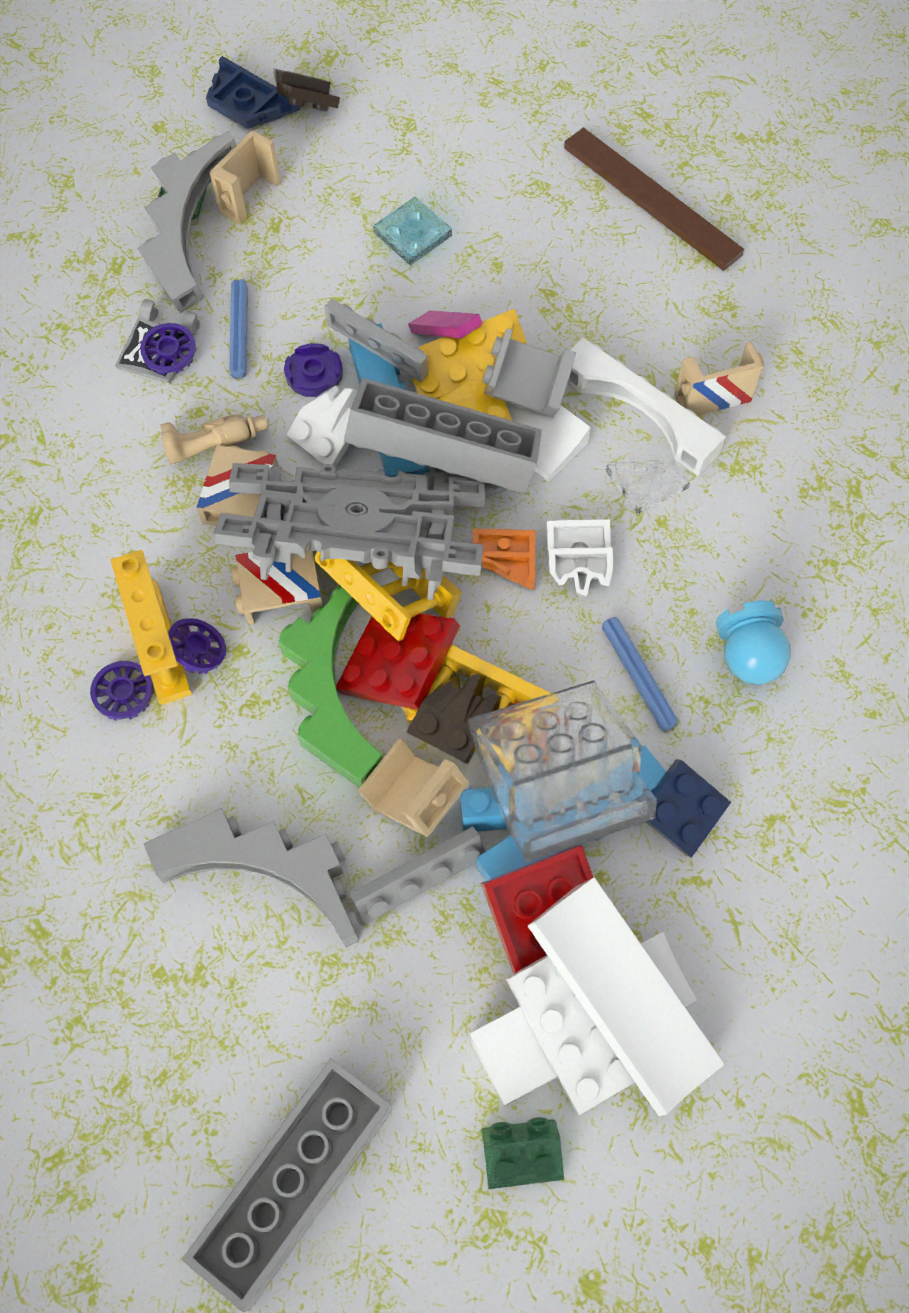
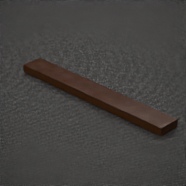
[564,127,744,271]

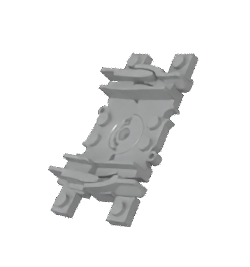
[214,463,485,600]

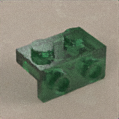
[481,1117,564,1189]

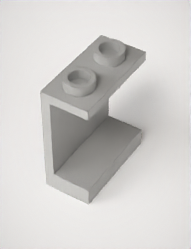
[482,328,576,418]

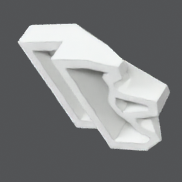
[286,386,358,468]
[546,519,613,597]

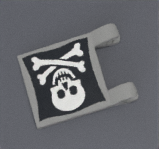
[115,299,200,384]

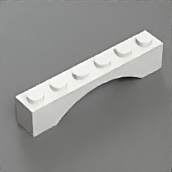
[567,338,726,476]

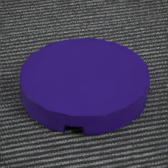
[284,343,343,397]

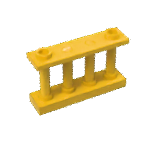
[110,550,192,705]
[315,551,462,641]
[402,644,560,776]

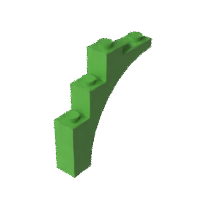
[278,585,383,788]

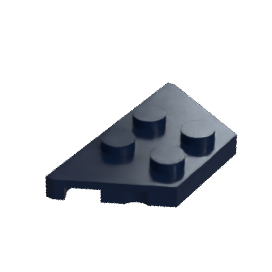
[206,56,300,129]

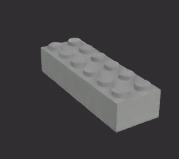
[343,378,542,494]
[181,1058,394,1312]

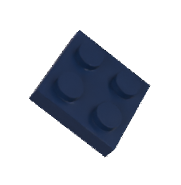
[636,759,731,858]

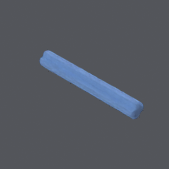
[229,279,248,378]
[602,617,678,732]

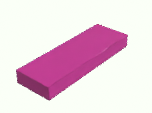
[408,310,483,339]

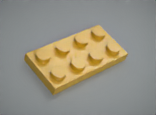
[412,309,528,399]

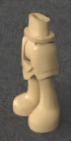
[160,413,268,465]

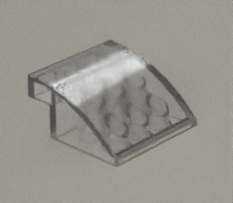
[468,680,657,863]

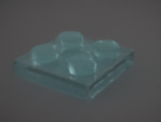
[373,197,452,265]

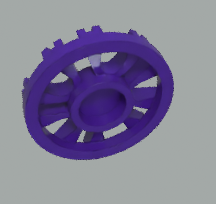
[140,323,197,375]
[168,618,226,674]
[90,661,154,721]

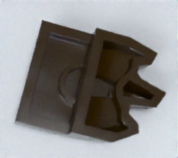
[273,68,340,111]
[407,674,502,764]

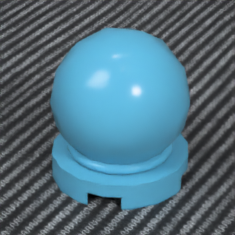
[715,600,791,685]

